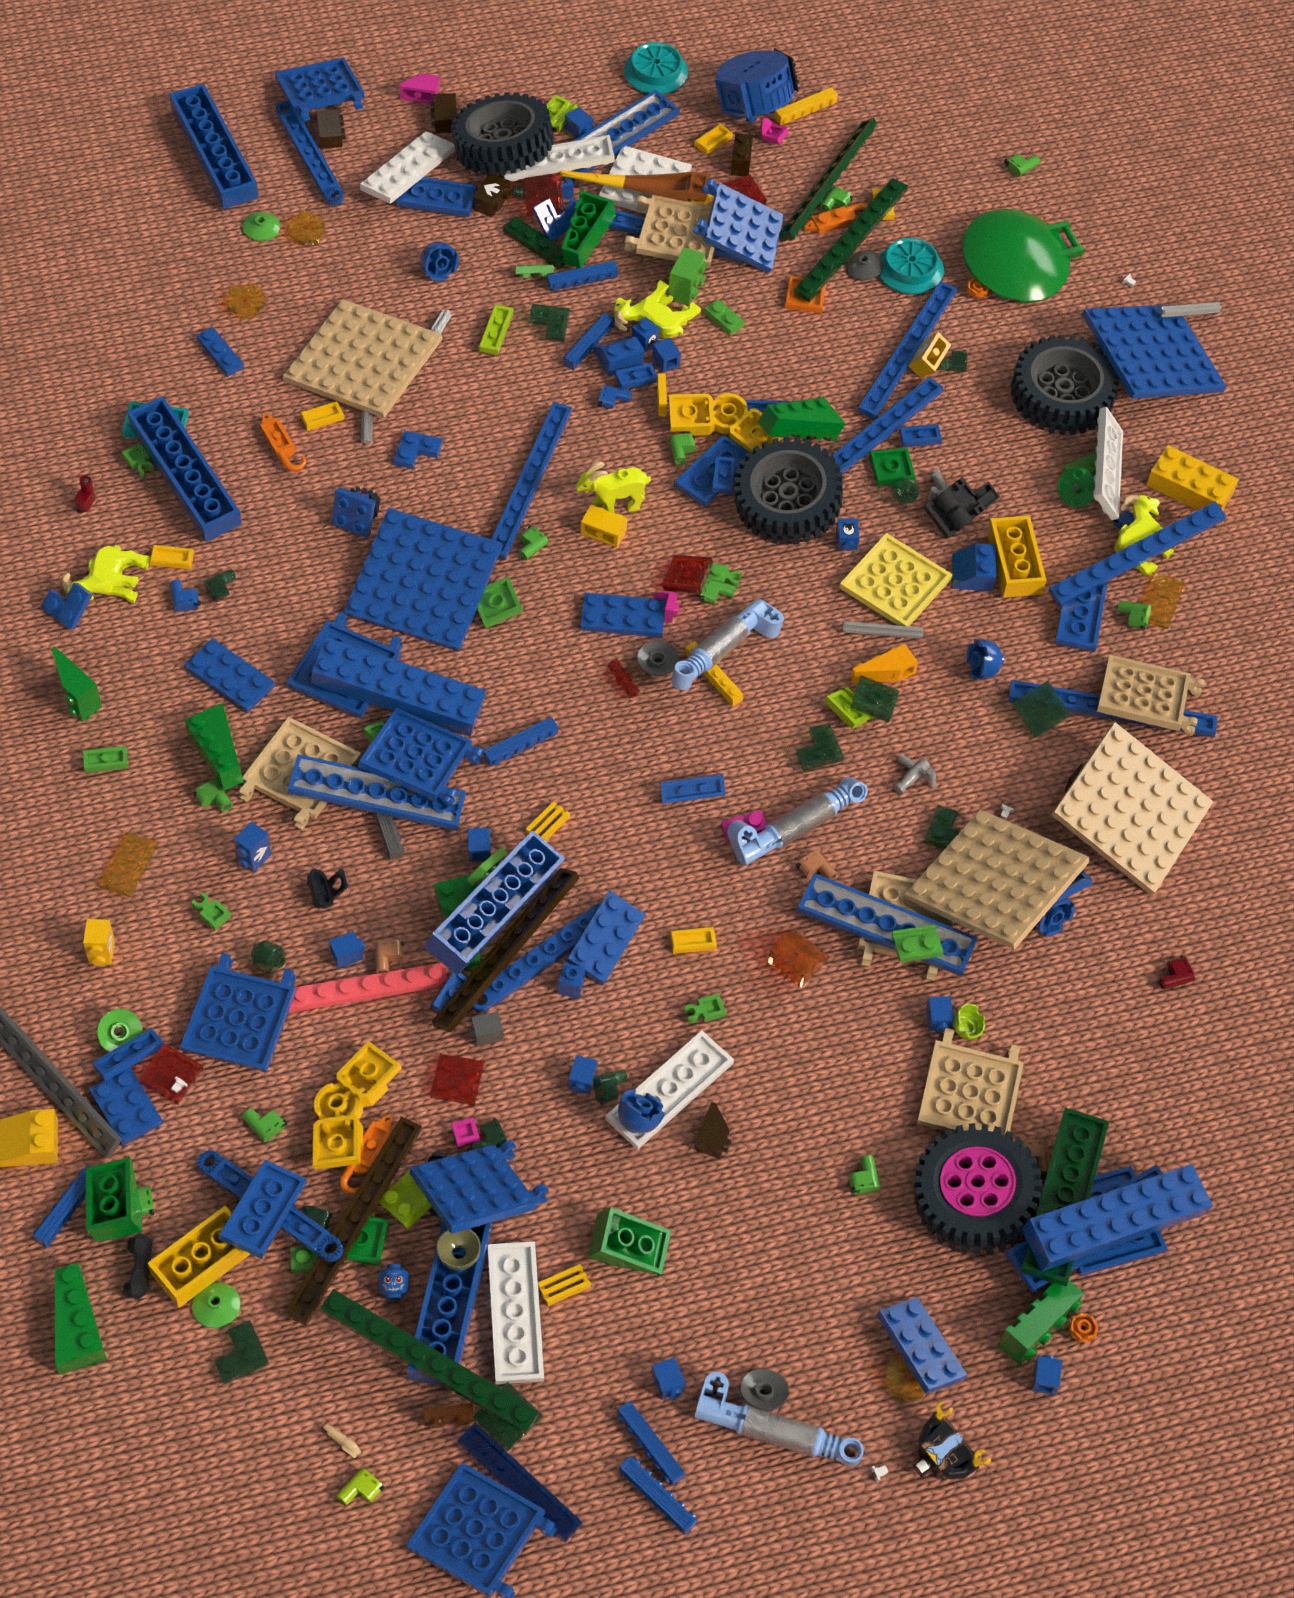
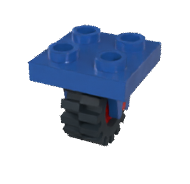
[331,487,380,538]

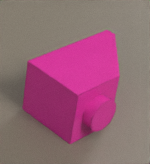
[400,73,440,104]

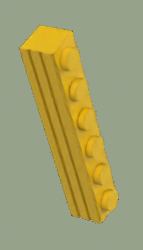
[774,87,838,125]
[685,641,743,707]

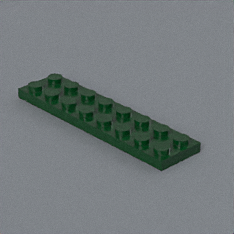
[1020,1107,1109,1286]

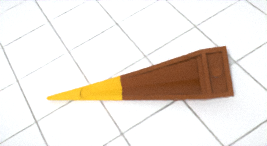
[560,170,710,202]

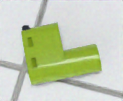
[336,1467,385,1506]

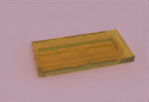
[1143,572,1185,630]
[98,832,158,897]

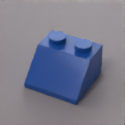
[593,336,645,377]
[952,543,996,592]

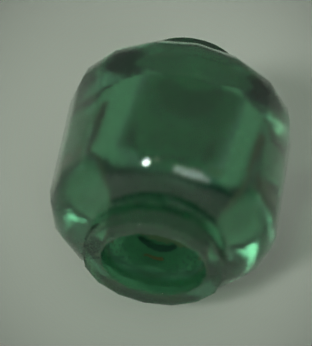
[891,477,919,504]
[251,940,285,972]

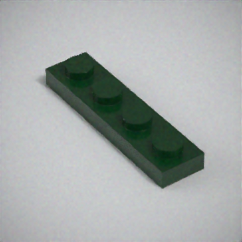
[503,216,566,270]

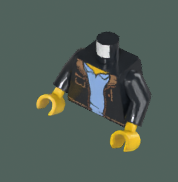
[913,1401,991,1480]

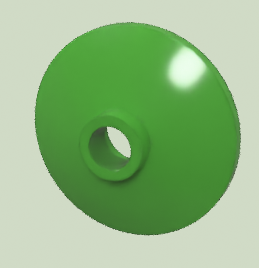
[243,212,280,242]
[97,1009,142,1052]
[192,1282,241,1329]

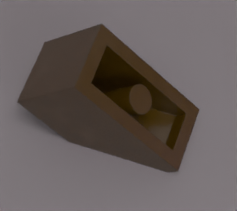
[695,1101,732,1159]

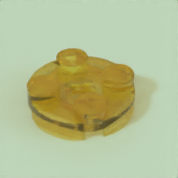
[287,210,325,246]
[226,284,265,319]
[884,1354,926,1402]

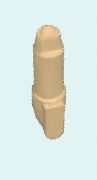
[323,1424,361,1459]

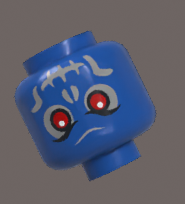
[378,1264,409,1300]

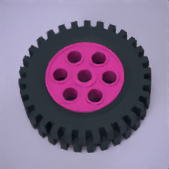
[914,1123,1042,1255]

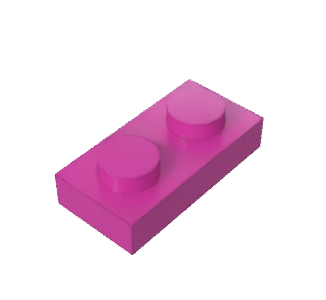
[720,810,767,844]

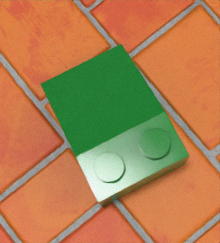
[52,646,102,722]
[86,1157,142,1243]
[588,1207,671,1275]

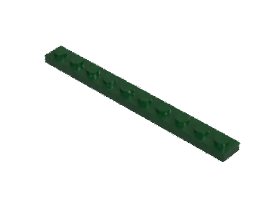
[779,118,878,242]
[794,178,908,303]
[320,1289,539,1435]

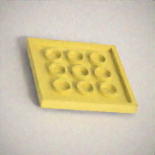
[839,533,952,626]

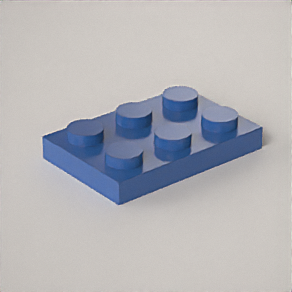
[89,1067,163,1146]

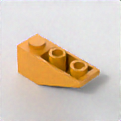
[851,644,918,683]

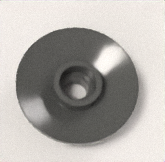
[846,251,884,281]
[637,641,679,676]
[740,1369,789,1411]

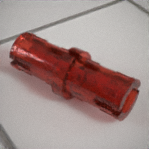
[607,659,640,698]

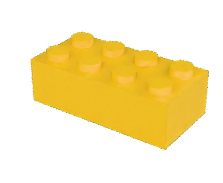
[1146,445,1239,511]
[987,515,1046,598]
[148,1205,250,1308]

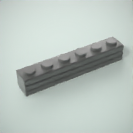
[374,812,405,860]

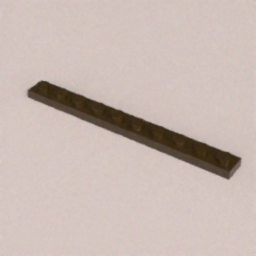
[431,868,579,1033]
[285,1116,422,1326]

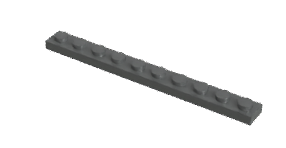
[0,1006,122,1158]

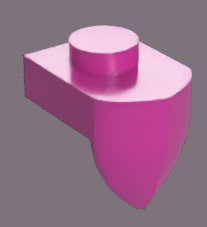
[760,118,789,145]
[653,591,680,623]

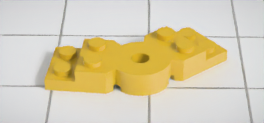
[669,393,783,454]
[312,1041,402,1170]

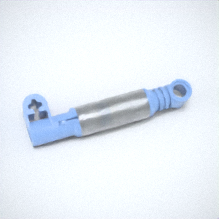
[671,599,784,690]
[727,777,868,866]
[695,1372,864,1467]

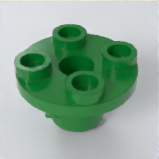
[1057,467,1095,508]

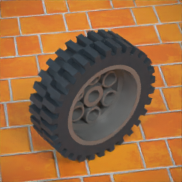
[451,92,554,175]
[1011,335,1120,435]
[734,437,843,545]

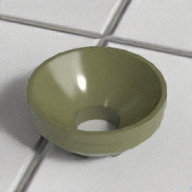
[437,1229,481,1270]

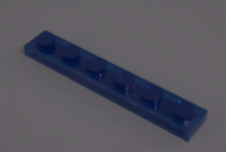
[458,1422,582,1543]

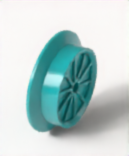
[624,42,688,95]
[879,238,944,294]

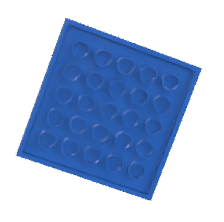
[1081,304,1227,399]
[343,508,503,652]

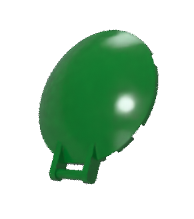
[962,209,1085,303]

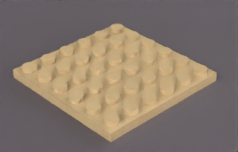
[283,299,442,418]
[1051,722,1213,895]
[905,809,1089,950]

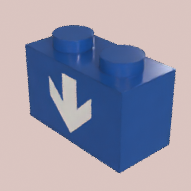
[234,821,271,873]

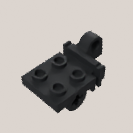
[923,477,1000,539]

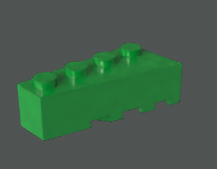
[562,190,616,268]
[758,397,846,441]
[184,703,243,791]
[434,874,480,970]
[55,1263,107,1375]
[998,1280,1084,1366]

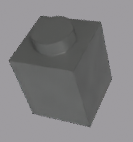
[468,1011,503,1047]

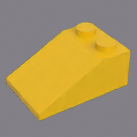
[0,1109,58,1167]

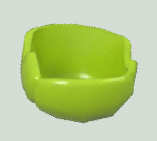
[952,1003,985,1040]

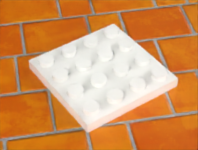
[599,146,692,214]

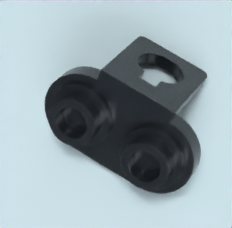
[307,869,348,909]

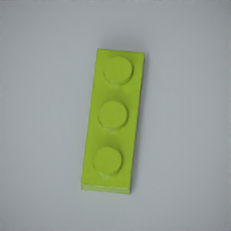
[479,304,513,356]

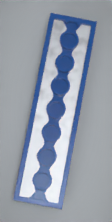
[572,90,680,181]
[288,754,466,831]
[797,873,978,976]

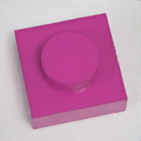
[451,1117,480,1147]

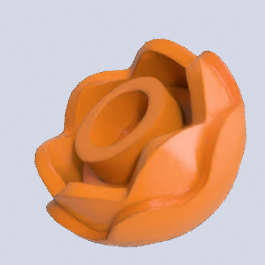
[966,278,989,299]
[1068,1313,1098,1343]

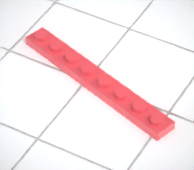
[288,963,447,1013]

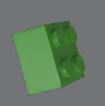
[668,247,707,306]

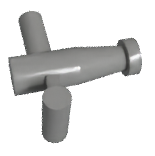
[926,469,948,504]
[893,754,936,795]

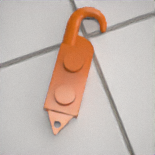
[804,203,868,234]
[260,413,306,472]
[339,1114,393,1195]

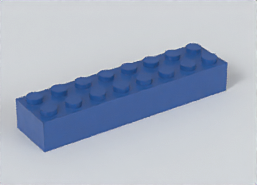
[169,83,259,209]
[127,396,242,542]
[311,637,486,737]
[423,830,565,976]
[1022,1164,1213,1272]
[407,1222,494,1386]

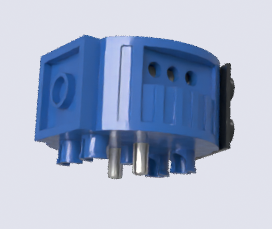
[715,48,799,123]

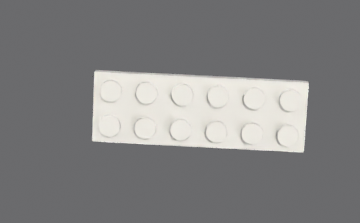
[360,131,455,204]
[504,135,615,181]
[1093,407,1123,520]
[605,1030,734,1150]
[488,1241,544,1384]

